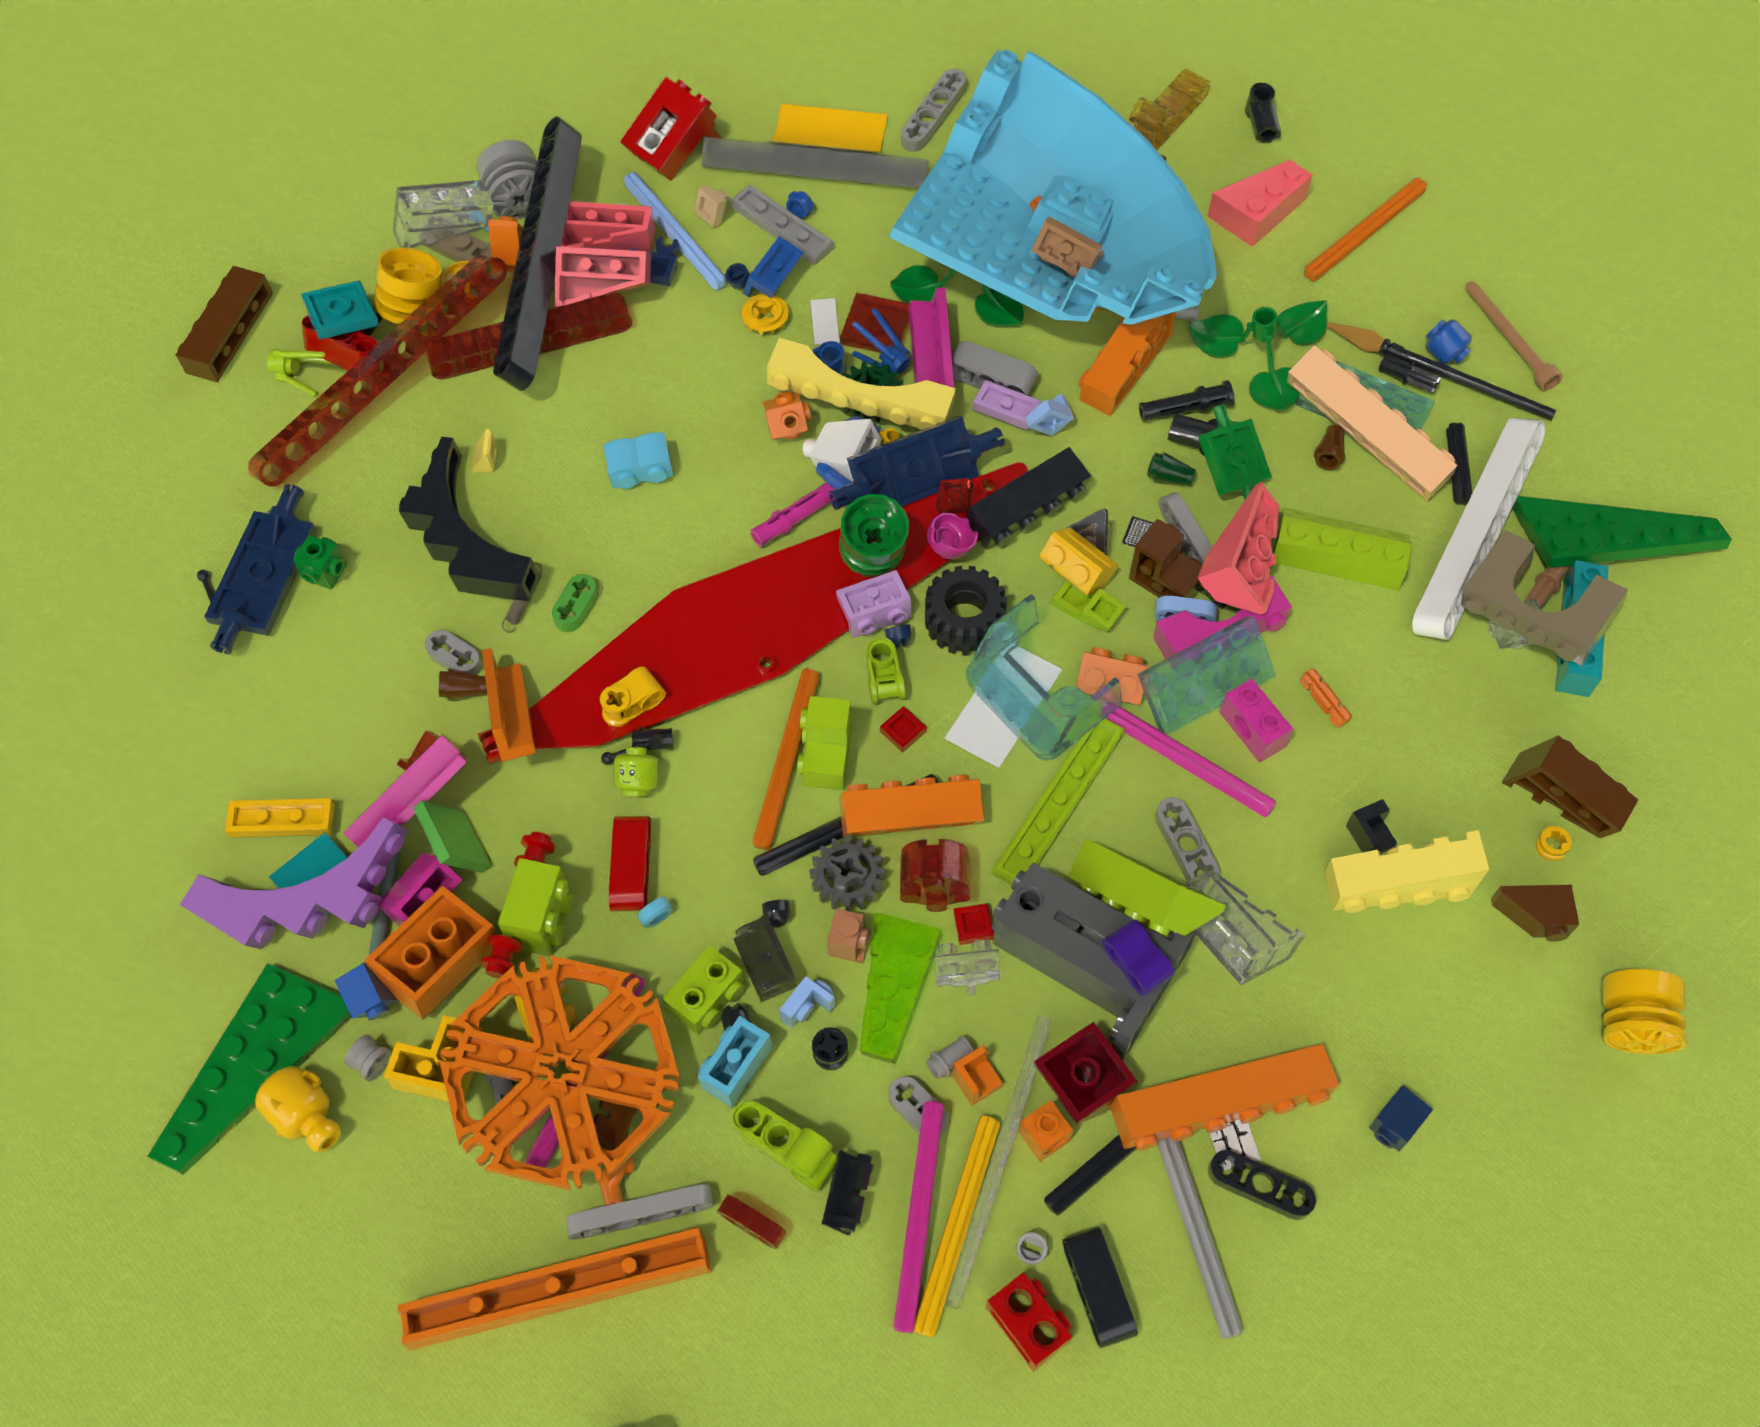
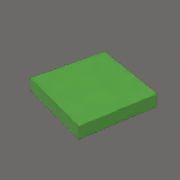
[413,800,491,873]

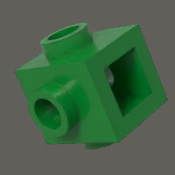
[293,535,347,590]

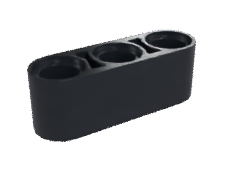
[1062,1227,1138,1348]

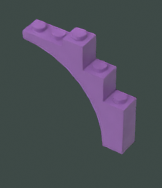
[180,817,408,950]

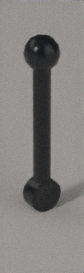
[197,569,214,603]
[601,734,664,765]

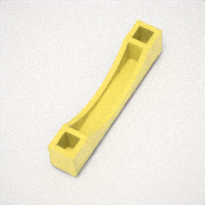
[767,338,956,430]

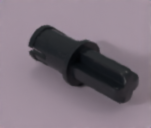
[1378,353,1441,393]

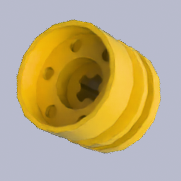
[374,247,442,326]
[1603,969,1687,1054]

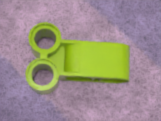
[732,1100,837,1192]

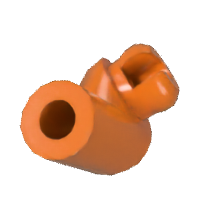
[600,1157,635,1206]

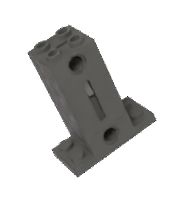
[991,862,1199,1060]

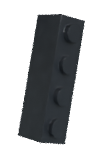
[965,447,1092,549]

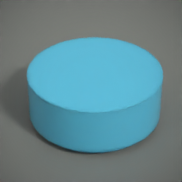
[637,897,673,928]

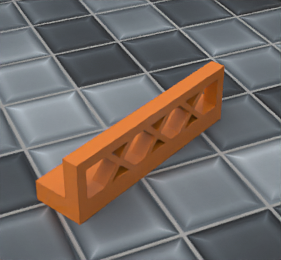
[482,648,536,762]

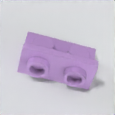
[836,570,912,638]

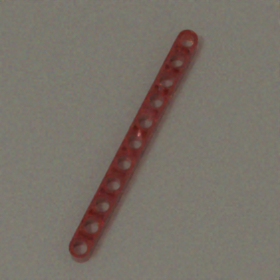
[248,254,507,487]

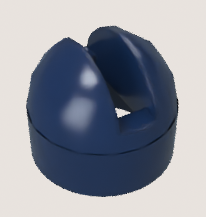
[725,263,750,290]
[884,624,912,649]

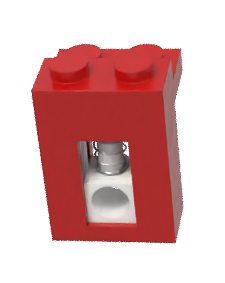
[620,77,722,181]

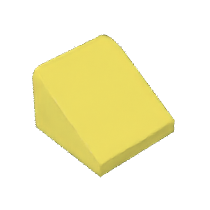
[471,429,498,473]

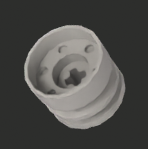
[476,140,537,220]

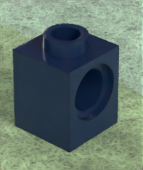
[1369,1085,1433,1152]

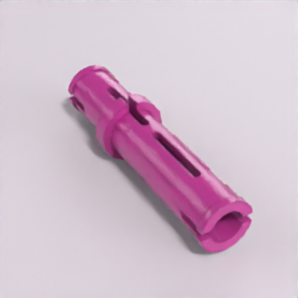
[750,482,835,547]

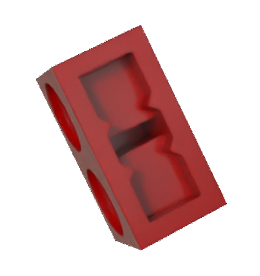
[985,1272,1073,1372]

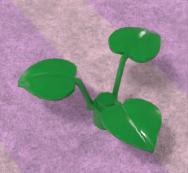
[890,265,1024,326]
[1189,300,1327,411]

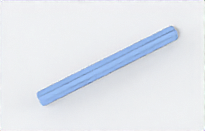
[624,172,727,290]

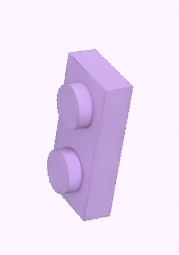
[972,380,1041,431]

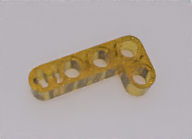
[1129,69,1211,150]

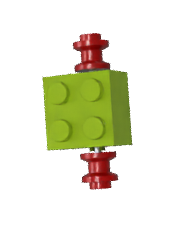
[480,831,574,979]

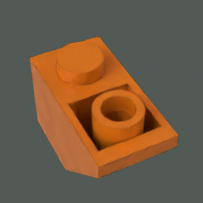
[488,216,523,272]

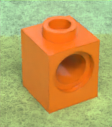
[1019,1100,1073,1162]

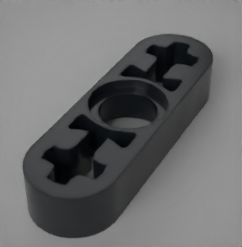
[1208,1150,1316,1220]

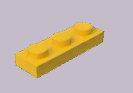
[225,798,335,838]

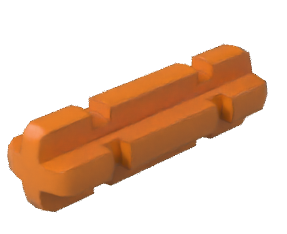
[1300,669,1352,728]

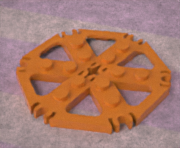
[439,955,680,1191]

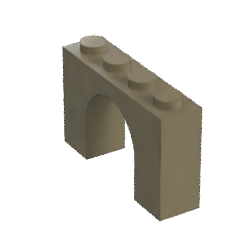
[1461,530,1628,666]

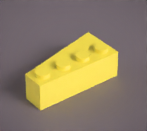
[1324,830,1490,913]

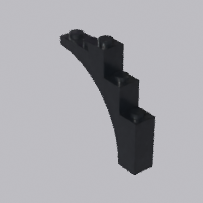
[399,436,539,602]

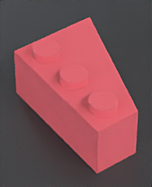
[1207,160,1313,247]
[560,201,656,253]
[554,246,651,309]

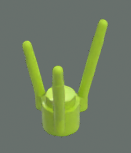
[267,349,332,397]

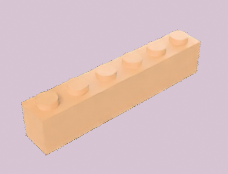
[1287,345,1457,501]

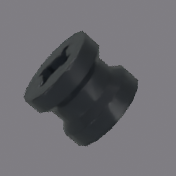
[812,1027,849,1071]

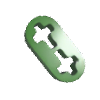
[552,574,598,632]

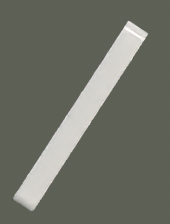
[1412,418,1545,640]

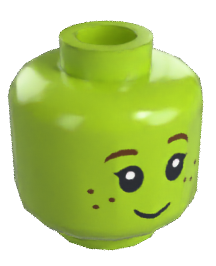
[613,747,658,796]

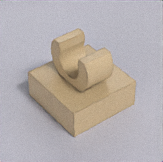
[694,185,730,228]

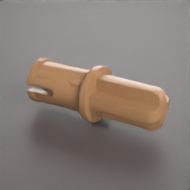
[1525,566,1572,610]

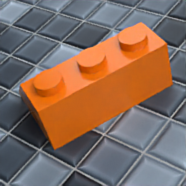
[364,885,496,1020]

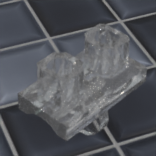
[934,939,1000,996]

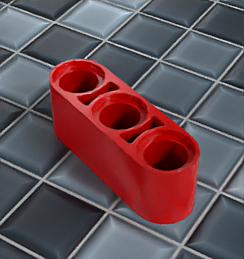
[302,315,380,377]
[609,816,651,912]

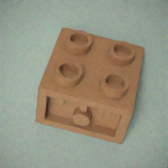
[1031,217,1104,278]

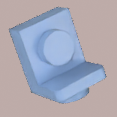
[1025,394,1074,436]
[779,976,835,1028]

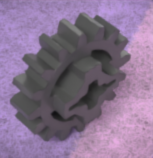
[809,836,885,912]

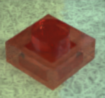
[936,478,974,513]

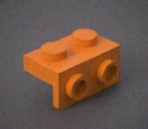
[1075,647,1149,705]

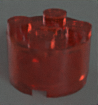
[900,839,970,912]

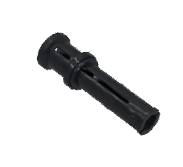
[1139,380,1234,422]

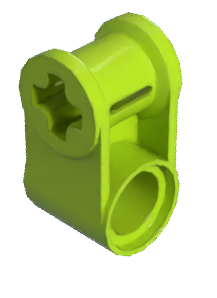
[866,637,905,704]

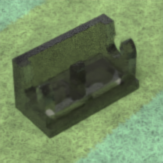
[733,914,797,1003]

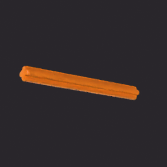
[1304,177,1427,281]
[753,668,819,850]

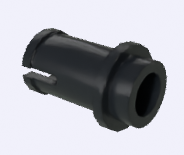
[632,726,673,750]

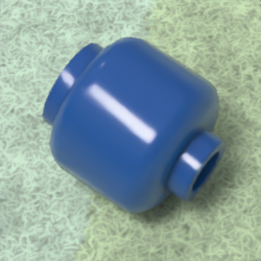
[1425,319,1472,365]

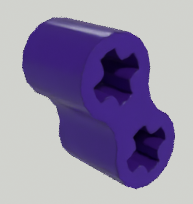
[1102,919,1175,997]

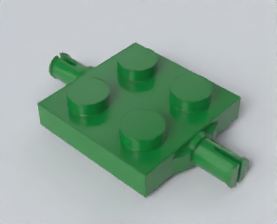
[1198,404,1272,500]

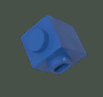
[334,963,398,1021]

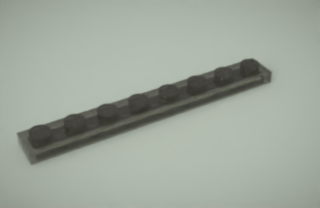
[702,137,929,188]

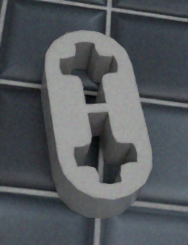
[425,630,482,675]
[889,1076,947,1137]

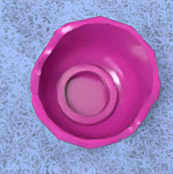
[927,513,979,560]

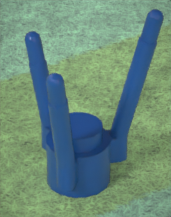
[852,308,911,376]

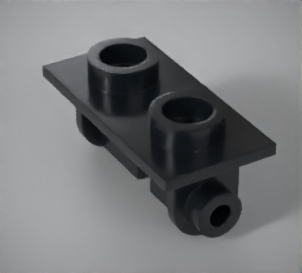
[821,1150,874,1236]

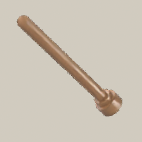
[1466,282,1563,391]

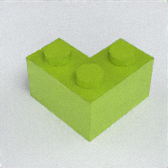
[797,696,852,790]

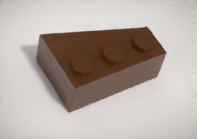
[1501,735,1638,838]

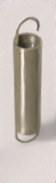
[502,562,542,633]

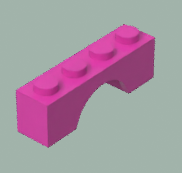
[1153,576,1292,669]

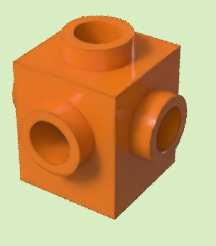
[762,392,811,440]

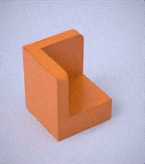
[952,1045,1003,1106]

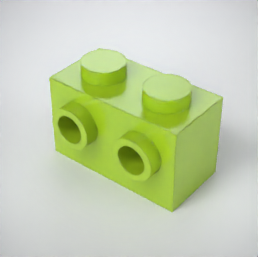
[662,945,745,1036]

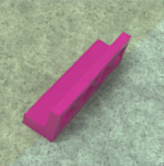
[908,287,954,388]
[343,734,467,847]

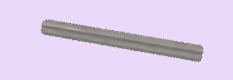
[1158,1137,1243,1339]

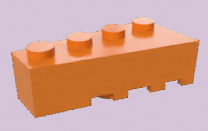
[1079,312,1176,417]

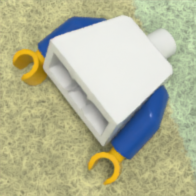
[803,416,899,489]

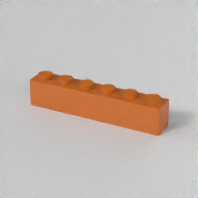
[1110,1043,1340,1151]

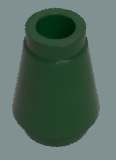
[1147,452,1196,487]

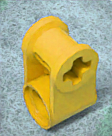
[600,666,666,727]

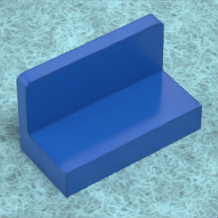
[743,236,804,299]

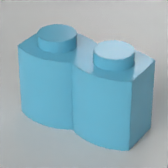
[604,432,673,489]

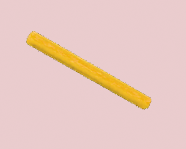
[914,1115,1000,1337]

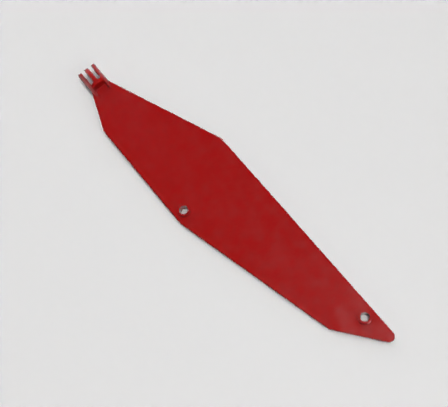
[478,462,1027,764]

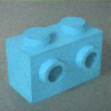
[698,1016,773,1108]

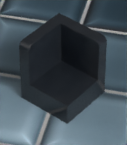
[1346,799,1397,854]

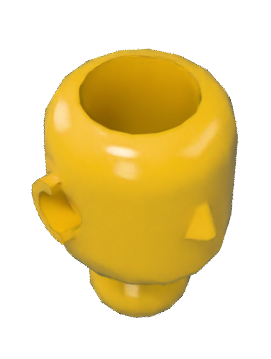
[255,1066,341,1153]

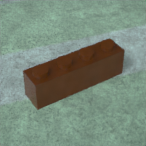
[176,266,273,383]

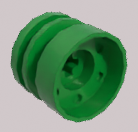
[839,494,909,577]

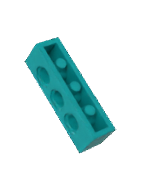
[1555,560,1609,697]

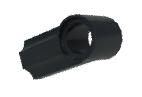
[1245,82,1281,143]
[1167,413,1218,457]

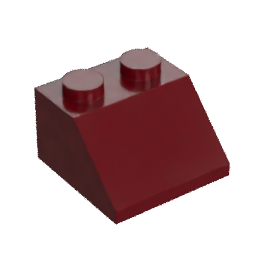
[1033,1021,1138,1124]

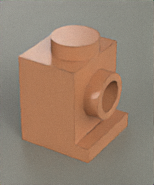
[827,909,871,964]

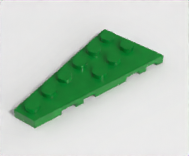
[1512,496,1732,568]
[147,963,351,1175]

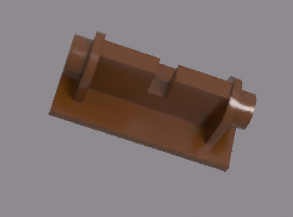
[593,1100,638,1151]

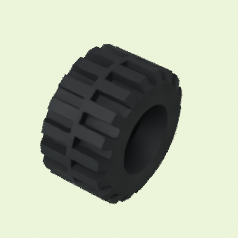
[925,566,1007,655]

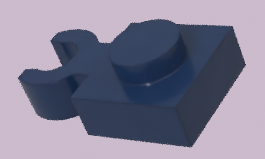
[649,237,679,286]

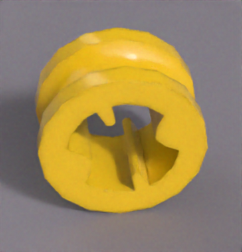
[1536,826,1572,861]

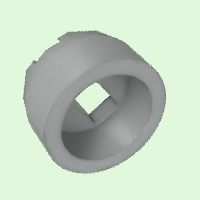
[1017,1232,1048,1264]

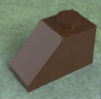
[1491,884,1579,942]

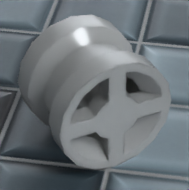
[344,1035,392,1081]

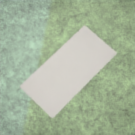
[945,642,1062,767]

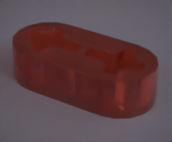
[716,1194,787,1250]

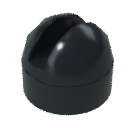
[762,899,791,928]
[721,1003,752,1031]

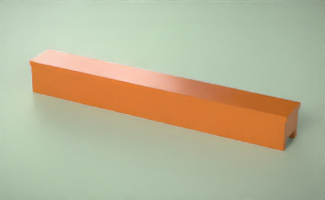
[397,1227,712,1351]

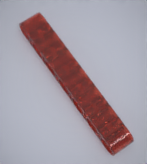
[425,293,633,380]

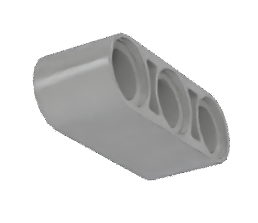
[952,341,1038,396]

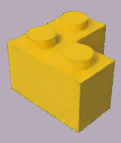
[383,1015,483,1102]

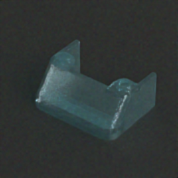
[966,594,1122,760]

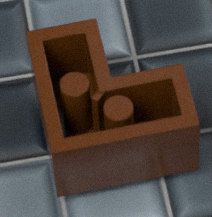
[1129,518,1203,598]

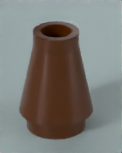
[1314,425,1345,470]
[439,668,487,701]

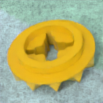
[741,294,789,335]

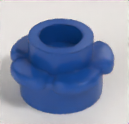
[786,191,814,219]

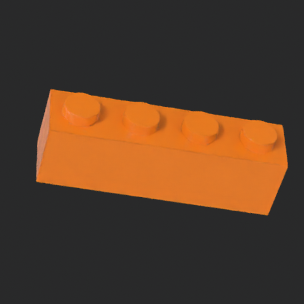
[839,775,984,837]

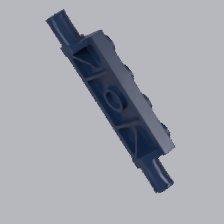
[828,416,1004,510]
[204,484,316,654]

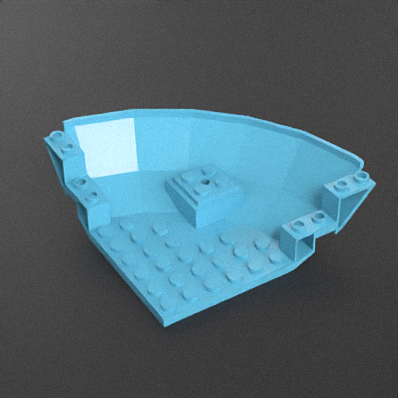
[889,50,1217,324]

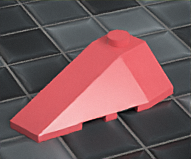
[1198,482,1279,615]

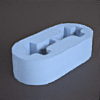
[1154,596,1217,622]

